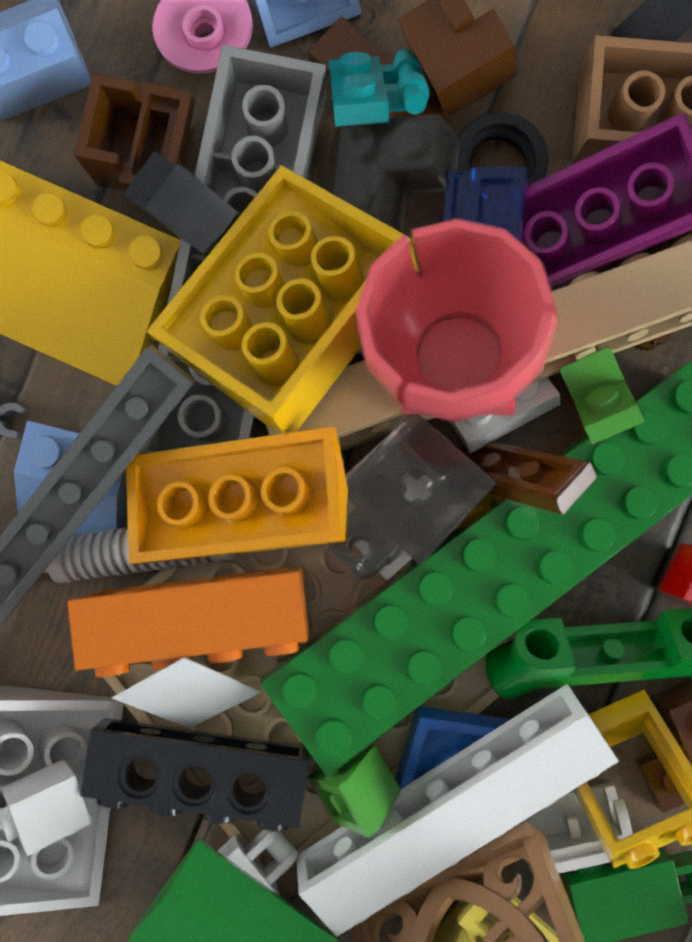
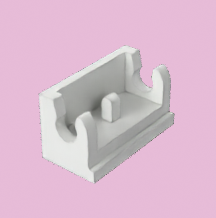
[522,782,633,876]

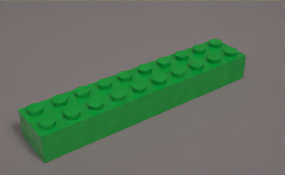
[260,362,692,777]

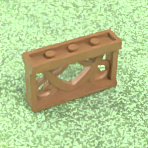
[351,822,585,942]

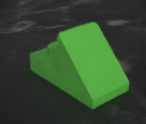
[560,347,645,444]
[307,746,401,838]

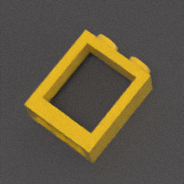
[573,690,692,869]

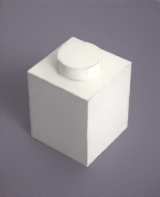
[0,759,92,856]

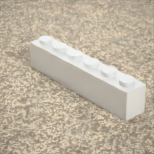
[296,684,619,937]

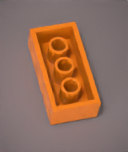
[67,565,311,677]

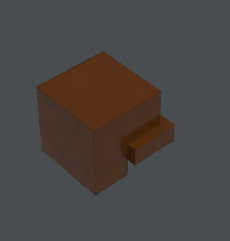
[398,0,517,116]
[74,73,196,191]

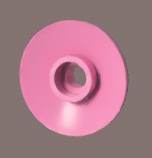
[152,0,253,74]

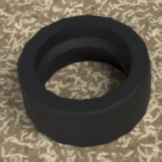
[448,111,549,216]

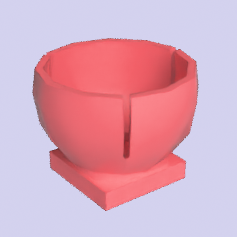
[356,219,557,422]

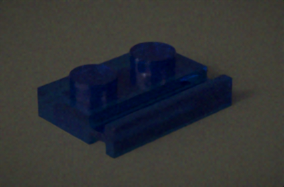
[442,167,528,243]

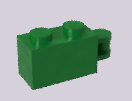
[559,847,692,942]

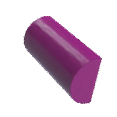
[478,112,692,291]

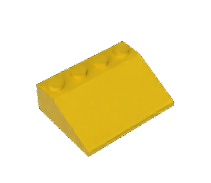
[0,161,181,386]
[146,165,418,434]

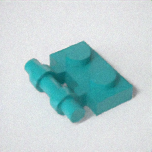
[329,49,429,126]

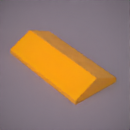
[126,426,348,565]

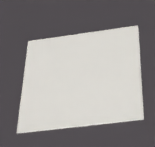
[111,657,262,728]

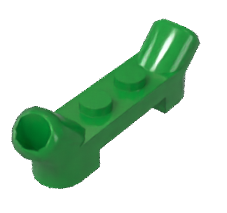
[485,608,692,700]

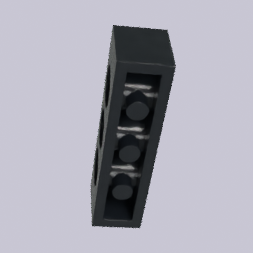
[80,718,310,832]

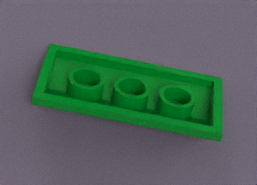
[127,838,343,942]

